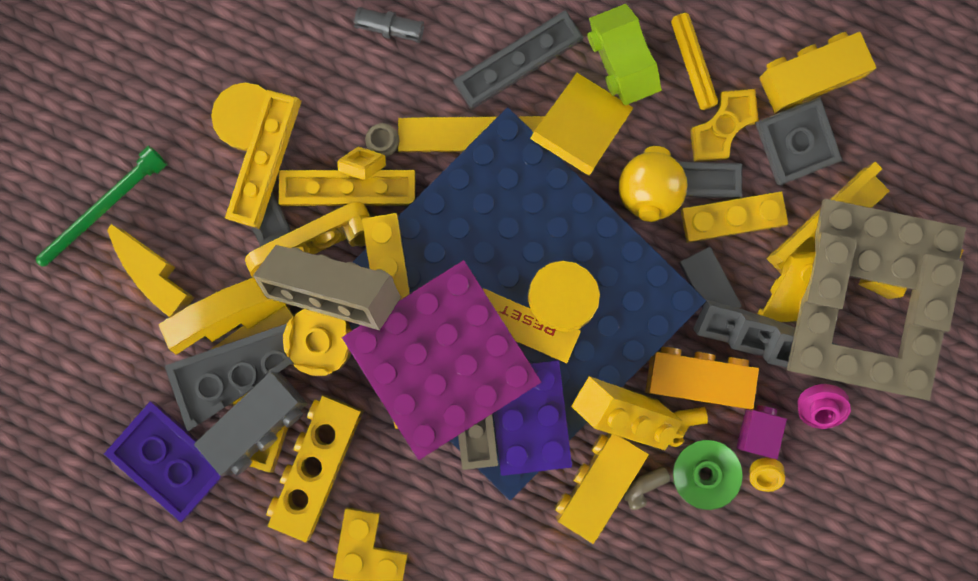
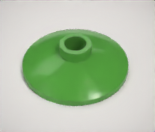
[673,440,743,510]

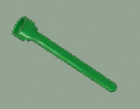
[36,145,168,267]

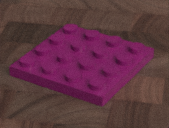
[341,260,541,461]

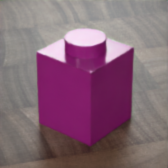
[736,405,787,459]

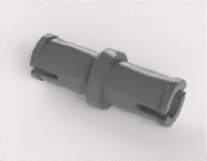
[354,7,424,43]

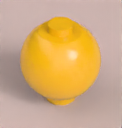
[619,146,688,222]

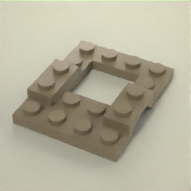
[787,199,966,401]

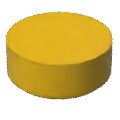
[749,457,785,492]

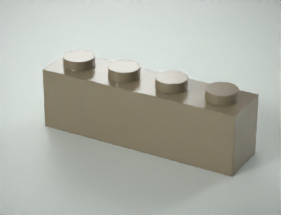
[253,245,401,330]

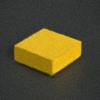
[337,146,386,180]

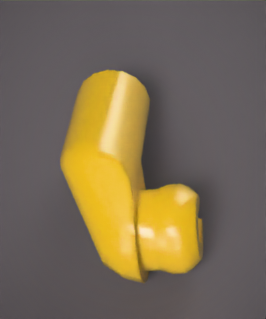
[669,407,708,447]

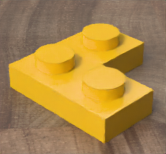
[333,507,408,581]

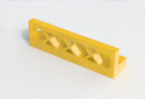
[766,161,890,275]

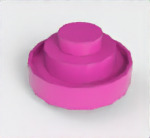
[797,384,851,429]

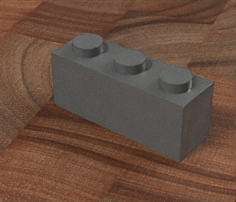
[194,371,308,476]

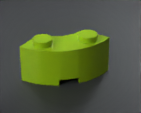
[588,4,662,105]

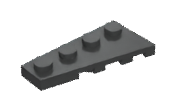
[165,324,293,431]

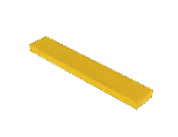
[398,116,545,152]

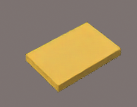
[530,73,633,176]

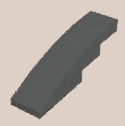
[693,299,838,368]

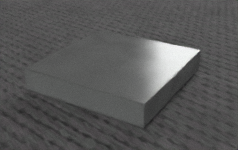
[755,97,842,185]

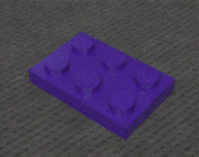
[494,360,572,476]
[104,401,223,522]

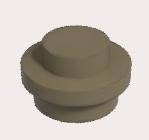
[365,123,399,157]

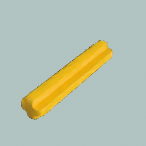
[671,13,718,110]

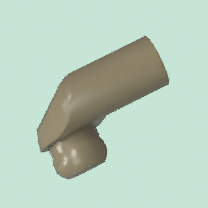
[624,466,670,510]

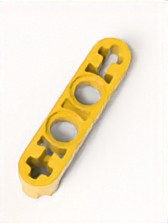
[245,202,371,277]

